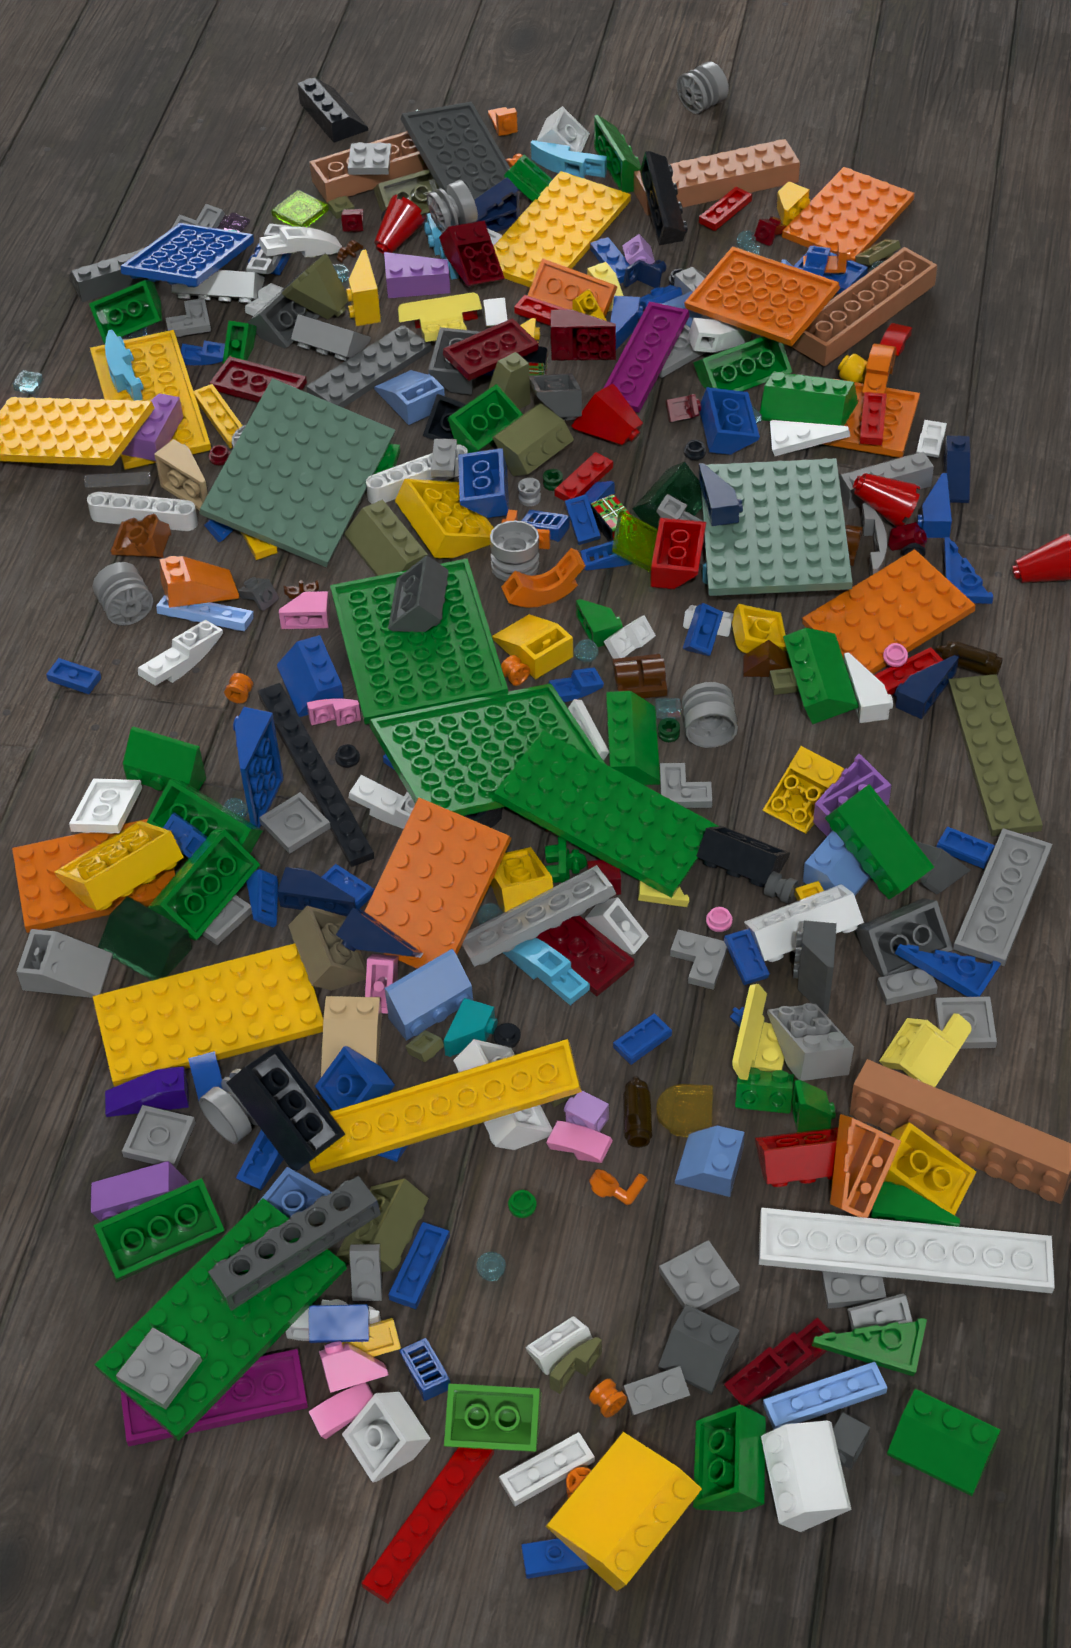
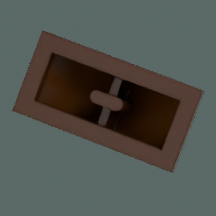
[743,640,792,677]

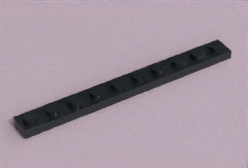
[258,683,374,867]

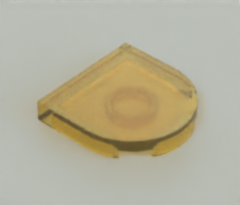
[656,1084,713,1137]

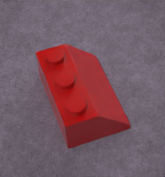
[651,518,706,589]
[755,1127,838,1187]

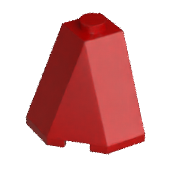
[571,384,643,445]

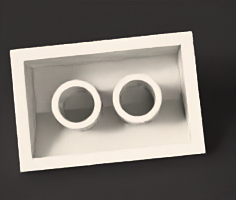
[761,1421,851,1532]

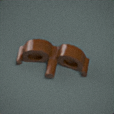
[337,240,363,263]
[284,580,319,599]

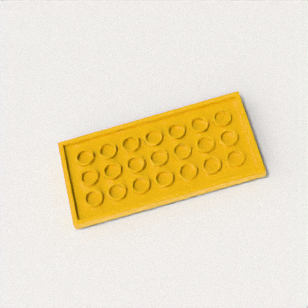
[494,171,631,288]
[90,330,211,470]
[0,397,155,466]
[92,943,323,1087]

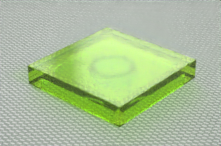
[271,190,329,227]
[612,511,658,571]

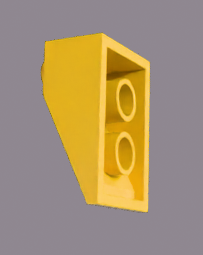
[346,250,381,326]
[491,847,553,913]
[884,1122,976,1215]

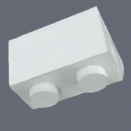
[537,106,590,152]
[342,1392,430,1482]

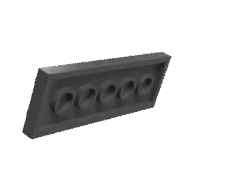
[306,325,432,408]

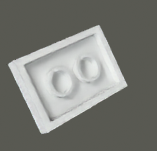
[69,779,142,834]

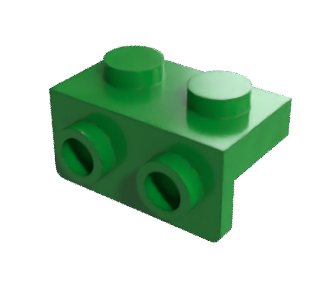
[735,1067,794,1114]

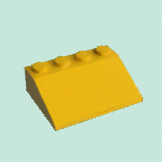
[395,479,494,559]
[54,821,184,911]
[546,1432,702,1591]

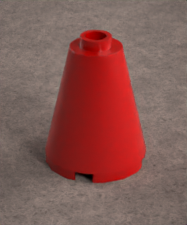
[374,195,427,254]
[853,473,920,527]
[1012,534,1071,583]

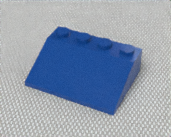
[233,707,284,828]

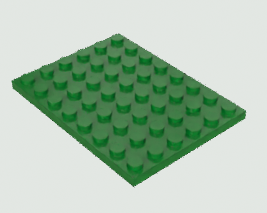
[330,559,508,724]
[370,683,605,816]

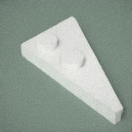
[770,420,851,456]

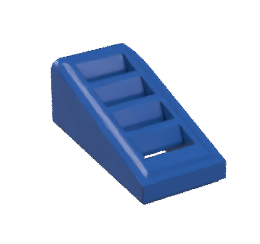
[521,510,570,542]
[581,537,633,571]
[246,869,278,928]
[399,1338,451,1401]

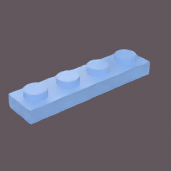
[156,595,253,631]
[763,1362,887,1430]

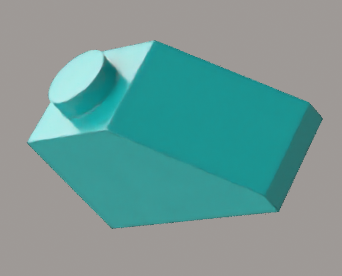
[444,998,498,1057]

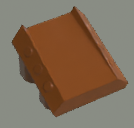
[111,514,172,558]

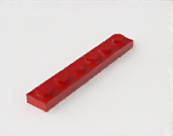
[362,1448,494,1604]

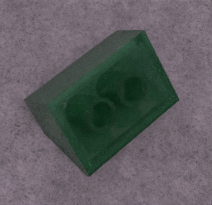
[632,461,702,532]
[98,896,192,981]

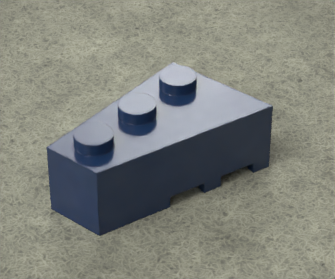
[458,177,520,232]

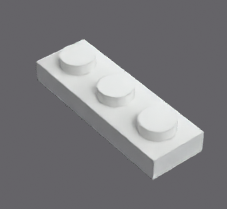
[568,699,609,761]
[499,1432,595,1506]

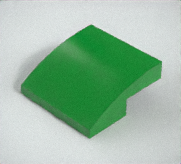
[504,155,553,201]

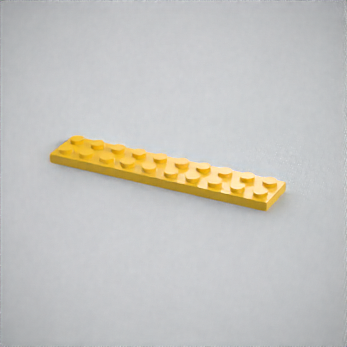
[310,1039,582,1174]

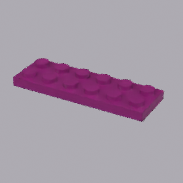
[603,301,690,413]
[120,1349,308,1447]

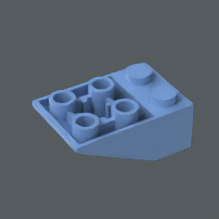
[374,370,445,425]

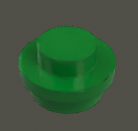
[508,1190,537,1218]

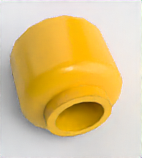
[838,354,868,384]

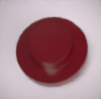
[209,445,231,465]

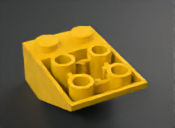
[492,614,573,680]
[763,746,845,834]

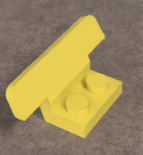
[398,292,482,342]
[732,984,785,1080]
[879,1013,972,1087]

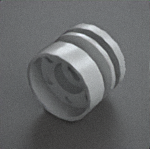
[677,62,729,114]
[427,180,478,233]
[490,520,539,581]
[92,562,153,625]
[682,682,738,748]
[199,1069,257,1144]

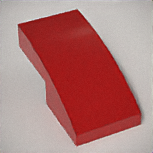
[880,323,912,356]

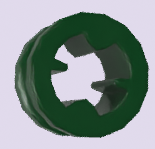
[543,469,563,491]
[658,718,680,743]

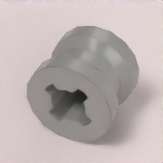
[518,478,541,506]

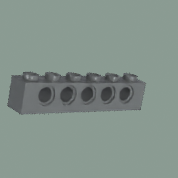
[208,1176,381,1311]

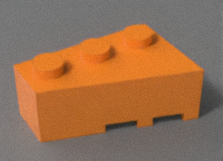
[830,1114,901,1218]

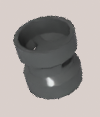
[764,871,799,904]

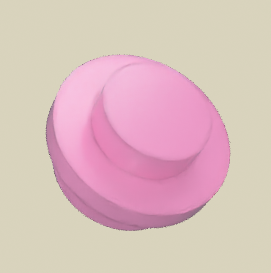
[883,643,908,667]
[706,907,733,932]

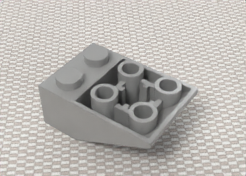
[16,929,113,998]
[767,1003,854,1081]

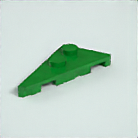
[812,1318,927,1376]

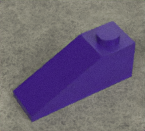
[105,1066,189,1117]

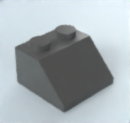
[658,1304,740,1395]

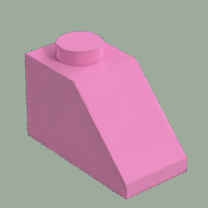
[279,591,330,629]
[365,954,399,1014]
[319,1341,388,1393]

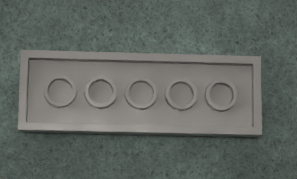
[953,828,1052,966]
[462,866,616,967]

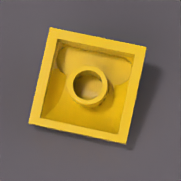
[732,604,787,653]

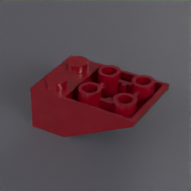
[439,221,505,286]
[551,310,616,360]

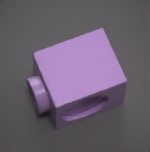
[622,234,655,265]
[564,1091,609,1132]

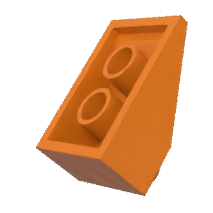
[159,556,239,608]

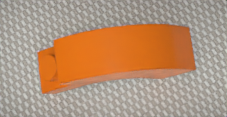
[862,343,896,396]
[501,548,585,608]

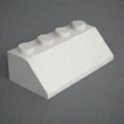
[171,270,264,303]
[744,884,864,962]
[454,1039,553,1150]

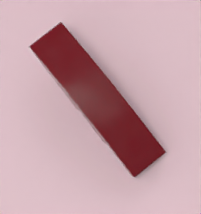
[724,1317,831,1407]

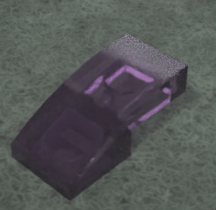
[217,212,250,232]

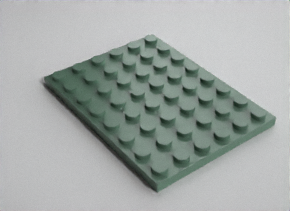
[199,378,395,568]
[701,458,852,596]

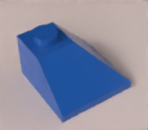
[315,1046,395,1111]

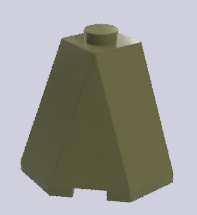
[282,253,348,320]
[486,352,531,409]

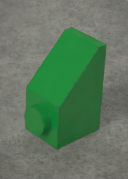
[222,320,257,364]
[576,599,623,649]
[792,1080,836,1132]

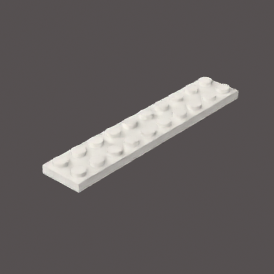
[759,1208,1055,1293]

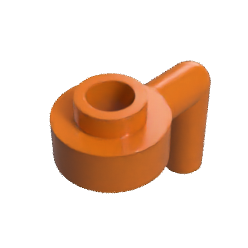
[589,1169,648,1205]

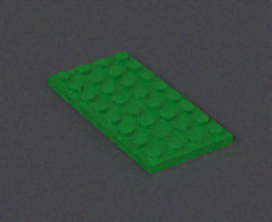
[492,730,719,898]
[94,1198,347,1441]

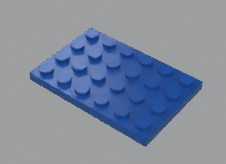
[121,223,254,288]

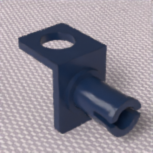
[623,260,666,288]

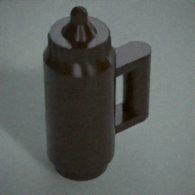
[936,641,1003,675]
[623,1076,652,1148]

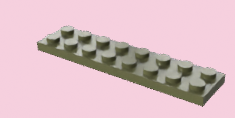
[948,674,1043,836]

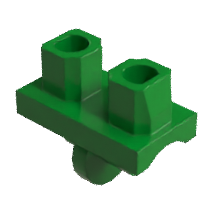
[545,837,587,883]

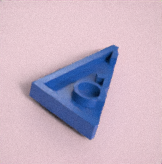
[944,537,993,604]
[895,944,1001,997]

